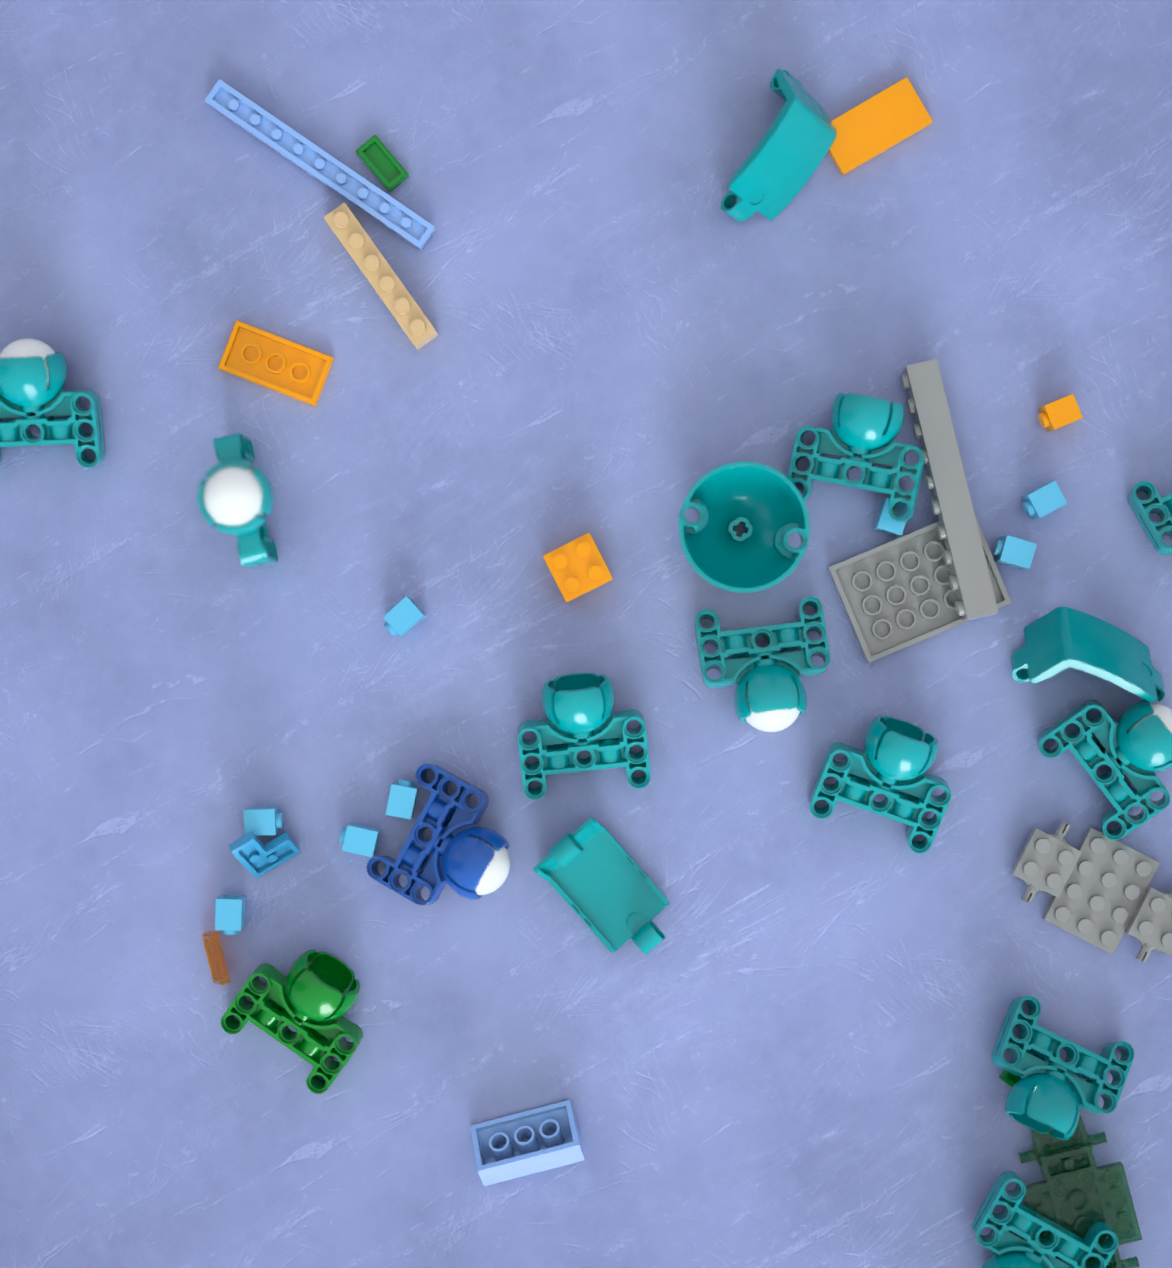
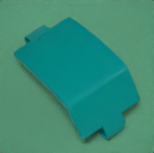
[720,68,837,222]
[1011,606,1165,703]
[533,817,670,955]

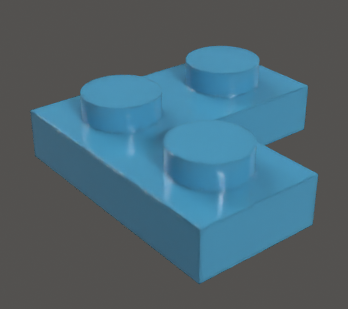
[229,832,301,879]

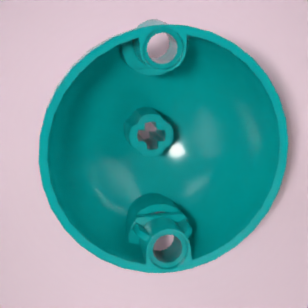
[679,462,810,593]

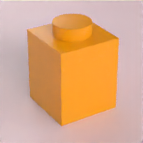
[1038,394,1083,432]

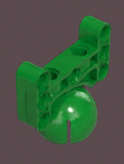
[221,950,363,1094]

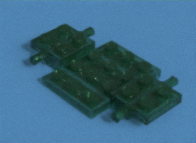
[1018,1116,1143,1268]

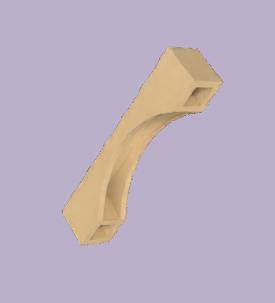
[323,202,438,350]

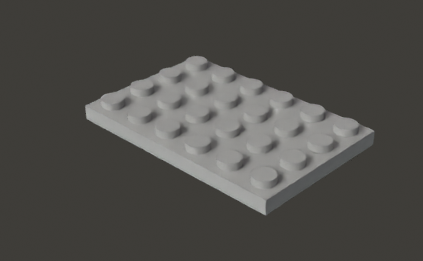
[828,515,1012,663]

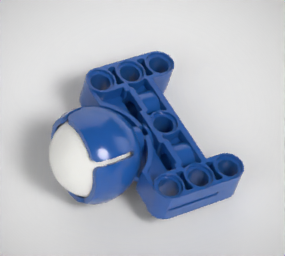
[366,764,510,905]

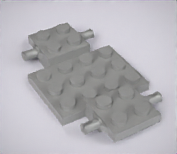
[1011,821,1172,963]

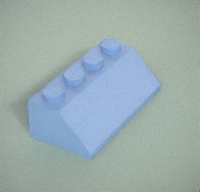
[470,1100,585,1186]

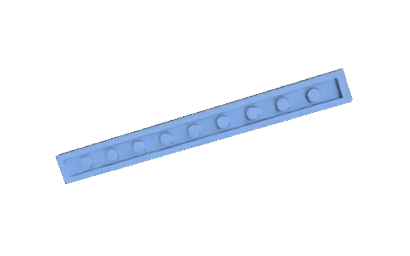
[205,79,435,250]

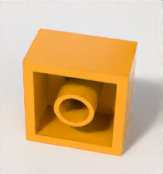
[543,533,613,603]

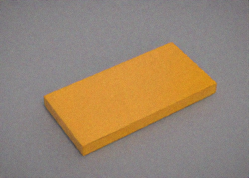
[828,77,933,176]
[218,320,334,407]

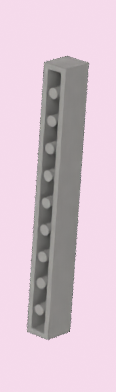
[900,359,999,622]

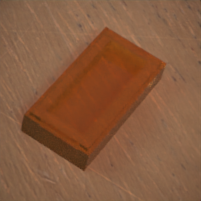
[201,931,230,985]

